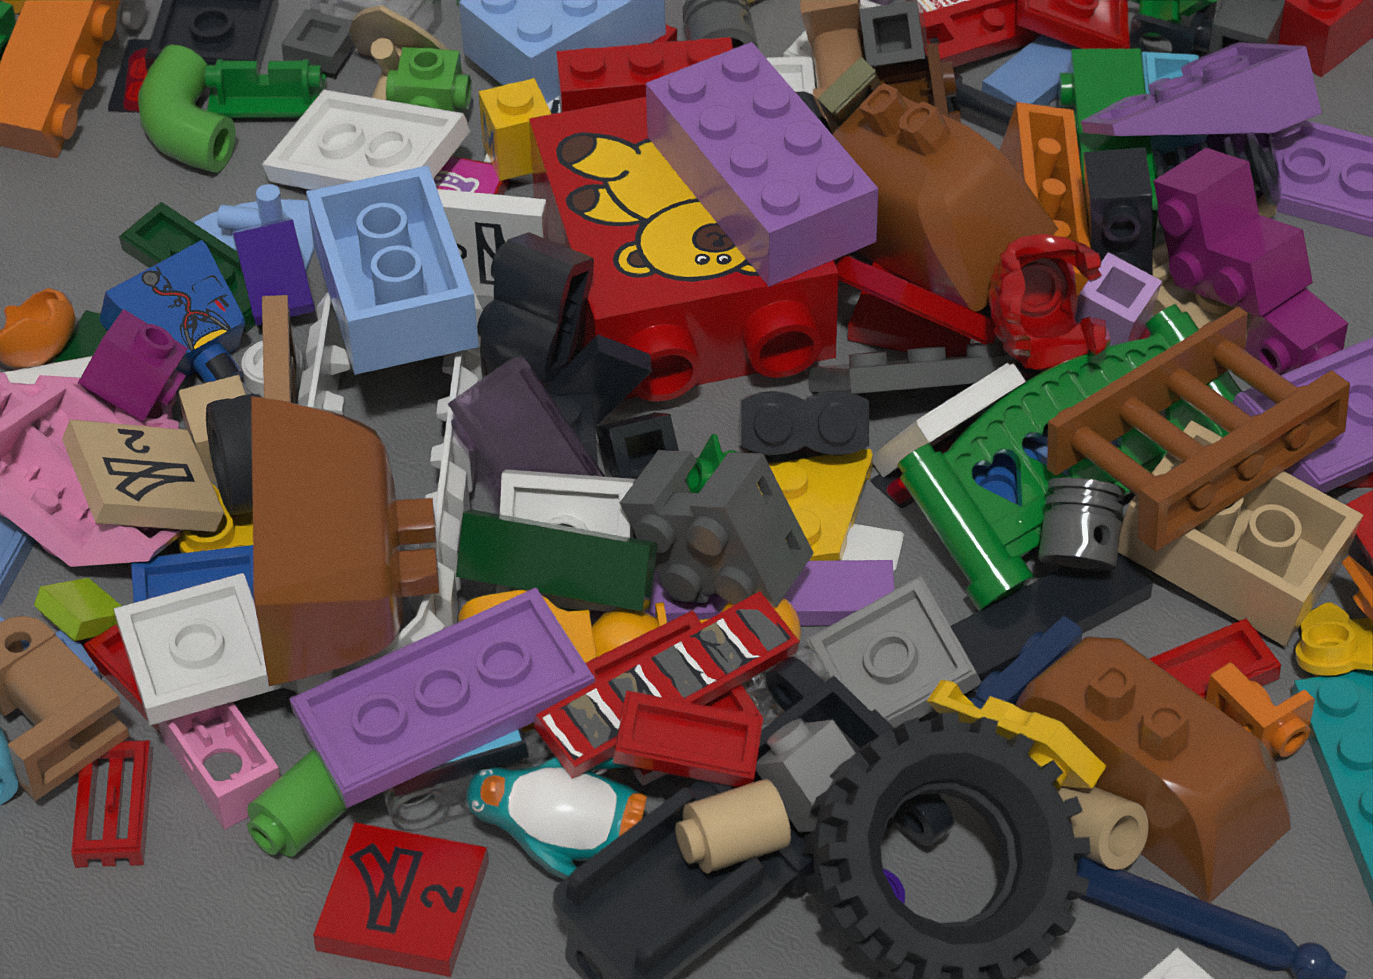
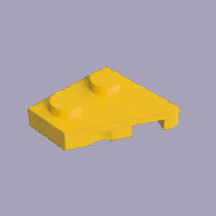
[757,449,873,561]
[927,680,1106,790]

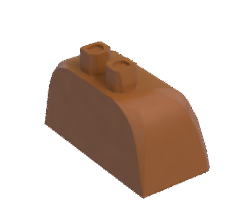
[832,83,1058,312]
[251,396,439,686]
[1015,637,1291,903]

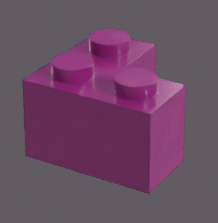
[1153,148,1313,317]

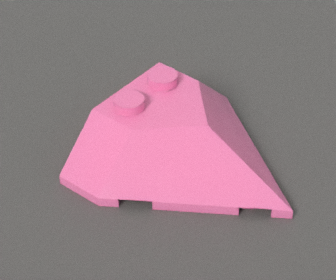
[0,372,183,567]

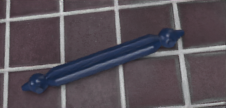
[1077,857,1347,979]

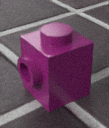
[1245,287,1348,375]
[78,309,188,422]

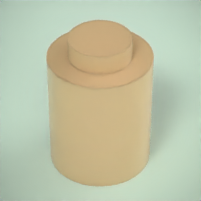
[675,779,791,873]
[1057,786,1149,870]

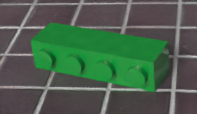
[1058,49,1158,249]

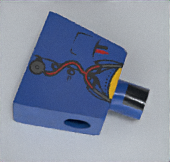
[99,240,245,383]

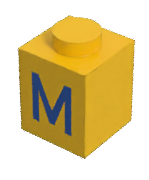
[479,78,551,181]

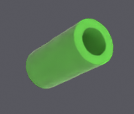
[247,749,348,857]

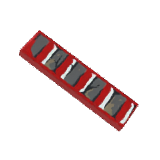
[534,591,800,779]

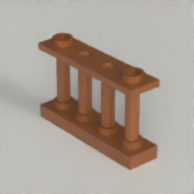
[1047,307,1350,551]

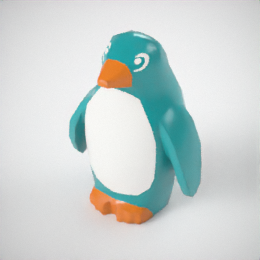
[466,756,647,879]

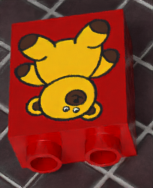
[529,97,838,402]

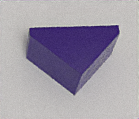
[231,217,315,325]

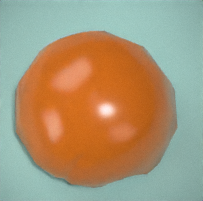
[0,288,76,370]

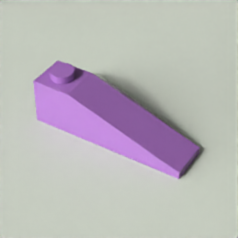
[1081,42,1322,139]

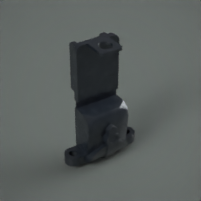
[552,656,954,979]

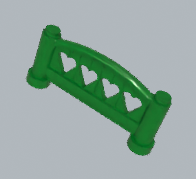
[897,304,1242,611]

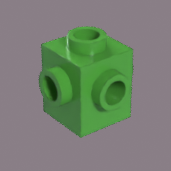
[386,47,472,113]

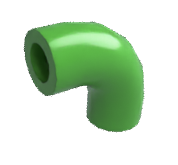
[138,45,236,173]

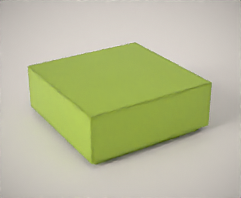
[34,577,122,641]

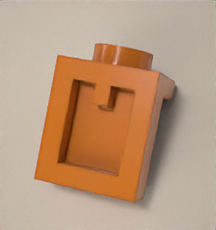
[1206,663,1315,758]

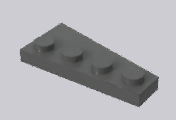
[808,342,1054,394]

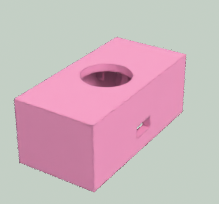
[159,702,280,830]

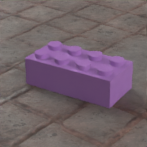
[646,42,878,287]

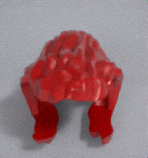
[988,233,1111,370]

